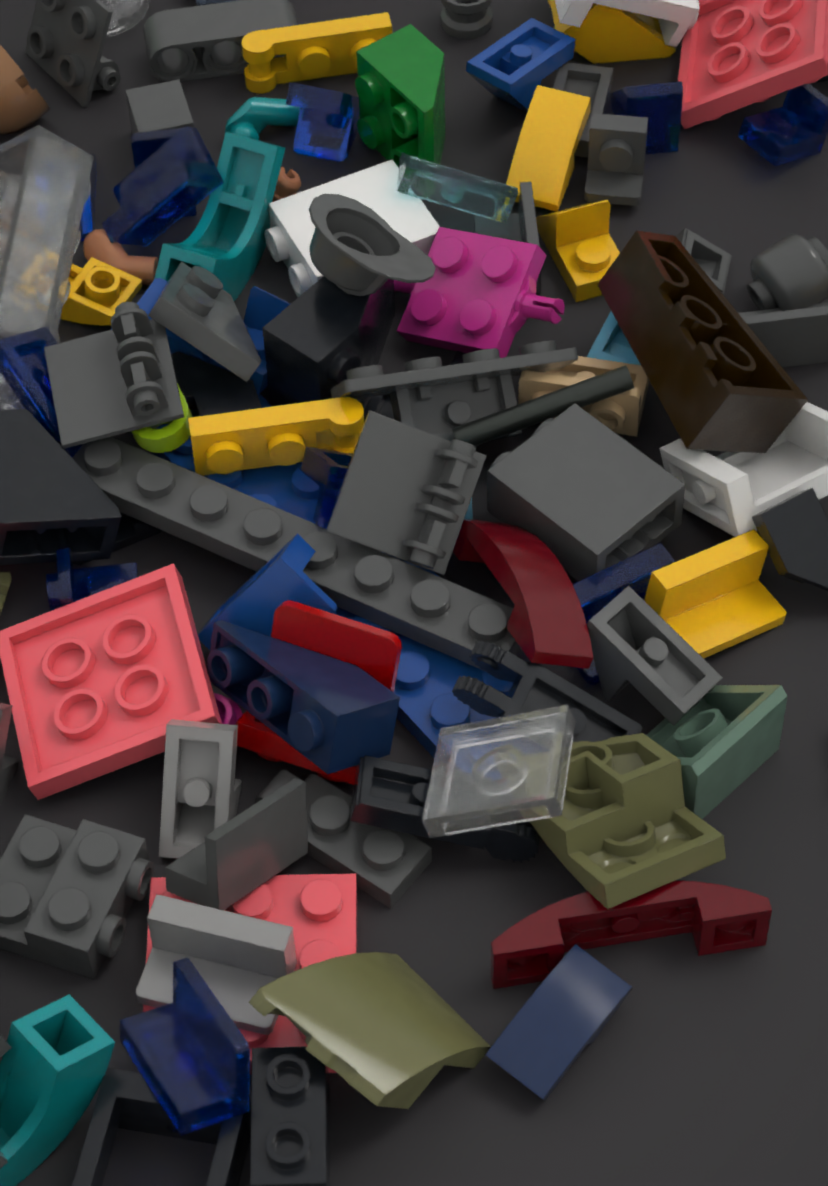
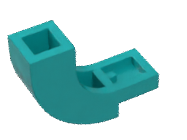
[154,132,286,301]
[0,994,115,1186]

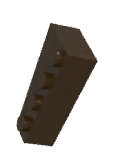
[597,230,808,453]

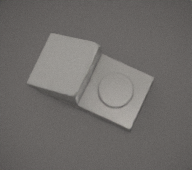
[159,719,242,859]

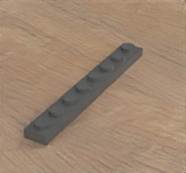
[72,437,521,672]

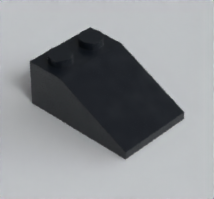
[263,276,395,407]

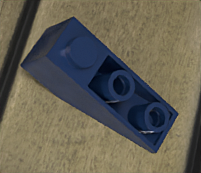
[207,620,400,774]

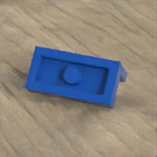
[198,533,337,650]

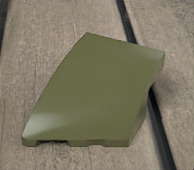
[495,733,726,909]
[249,952,491,1109]

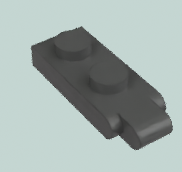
[255,770,432,909]

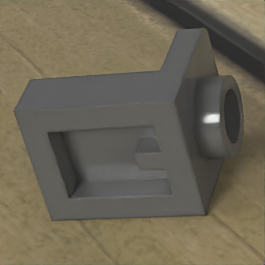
[584,113,648,206]

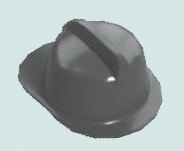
[309,194,436,296]

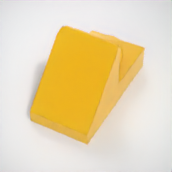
[536,200,620,302]

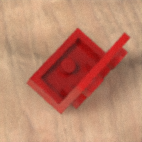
[236,600,402,785]

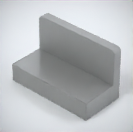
[136,894,297,1035]

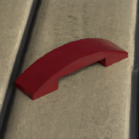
[453,518,593,669]
[491,880,772,989]

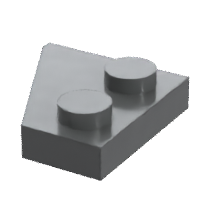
[148,261,262,382]

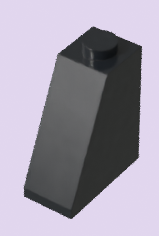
[0,409,121,565]

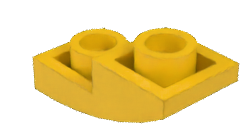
[504,85,591,212]
[12,250,142,326]

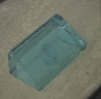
[397,152,518,223]

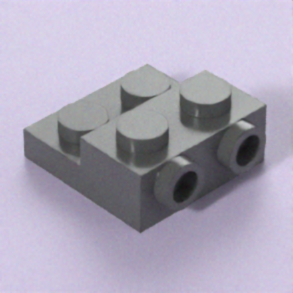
[0,814,155,979]

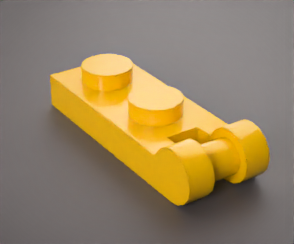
[242,12,392,94]
[188,397,364,476]

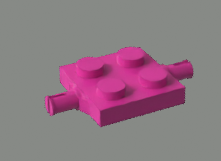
[394,227,565,358]

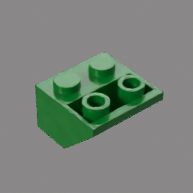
[355,24,446,196]

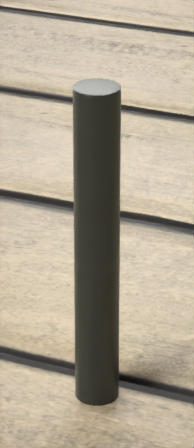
[452,365,634,446]

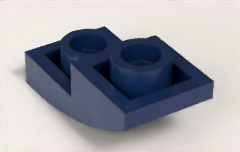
[485,944,633,1101]

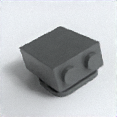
[487,403,685,594]

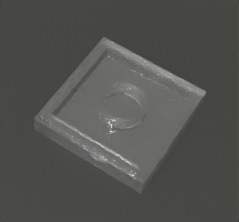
[422,705,575,838]

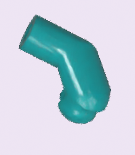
[225,97,300,140]

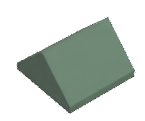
[647,685,788,819]

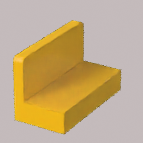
[644,529,787,659]

